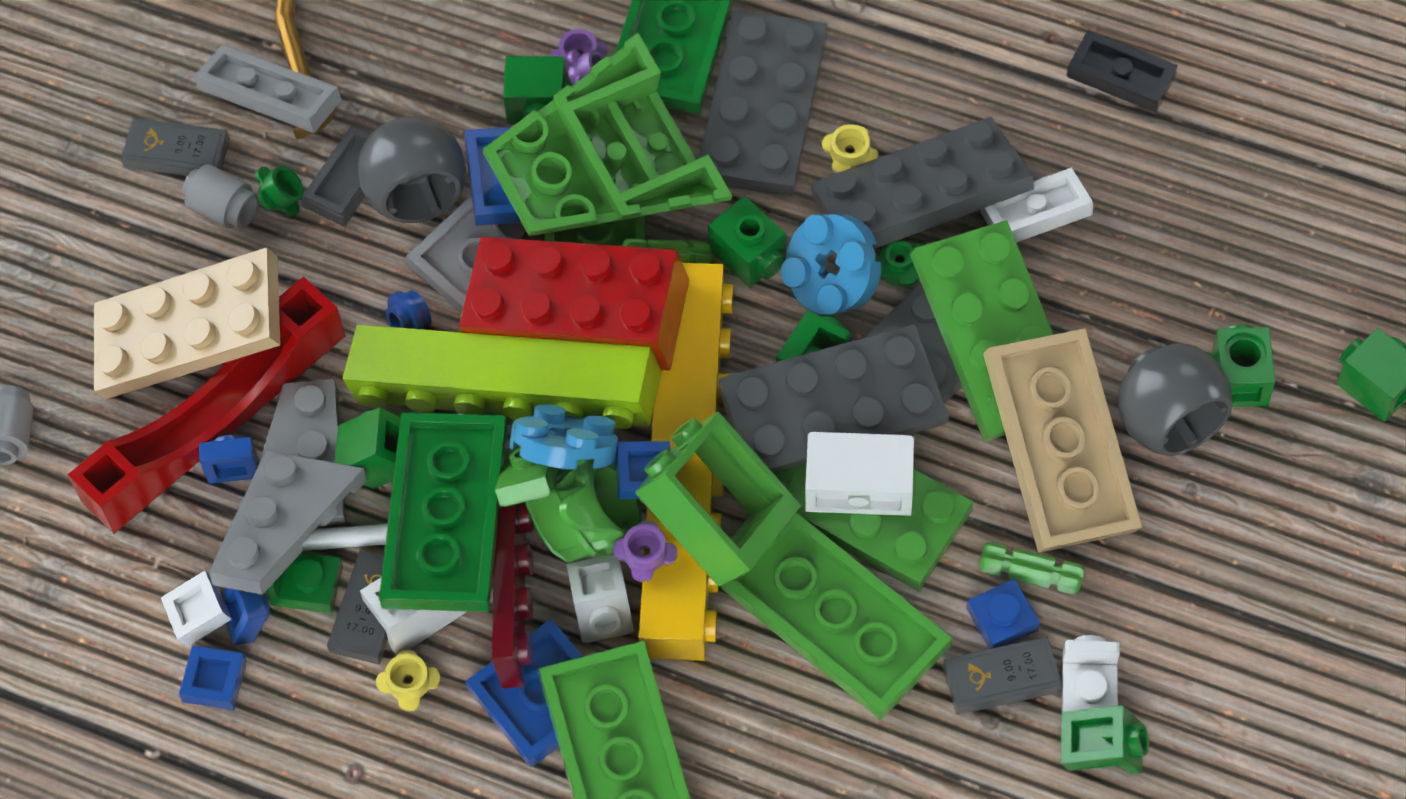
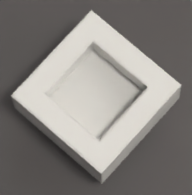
[161,571,232,647]

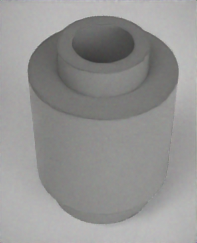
[182,164,259,229]
[0,385,34,465]

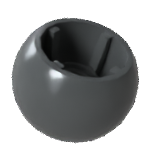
[357,116,466,223]
[1118,343,1233,456]

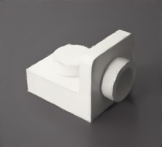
[566,554,634,643]
[1061,635,1120,712]

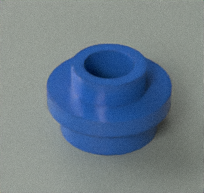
[386,290,432,330]

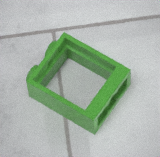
[635,411,801,587]

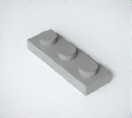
[194,45,342,133]

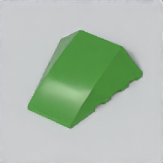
[483,33,732,236]

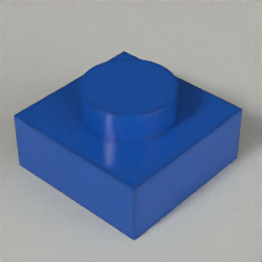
[199,435,259,484]
[615,441,670,499]
[966,579,1040,649]
[222,587,269,645]
[179,645,247,710]

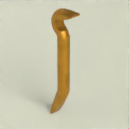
[275,0,335,140]

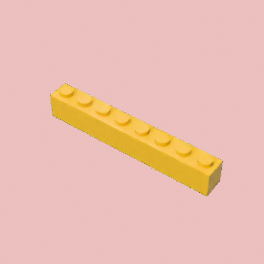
[639,263,734,661]

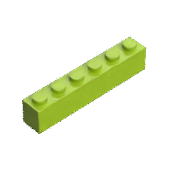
[342,325,662,429]

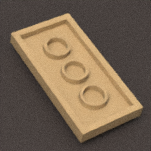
[94,247,280,400]
[983,328,1142,553]

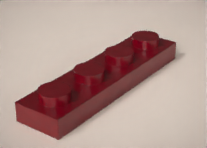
[492,502,534,689]

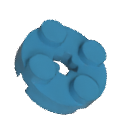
[781,214,881,314]
[510,404,618,469]

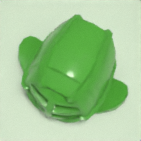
[525,459,642,562]

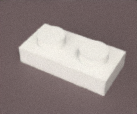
[981,168,1093,243]

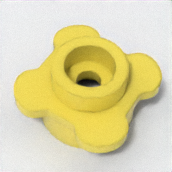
[822,125,878,173]
[376,650,441,711]

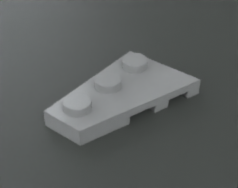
[406,196,527,313]
[258,378,346,528]
[209,450,367,595]

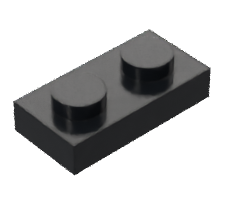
[1066,30,1178,113]

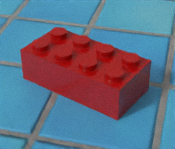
[459,237,689,371]

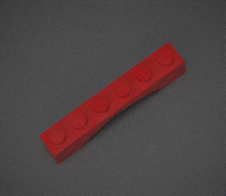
[67,276,346,534]

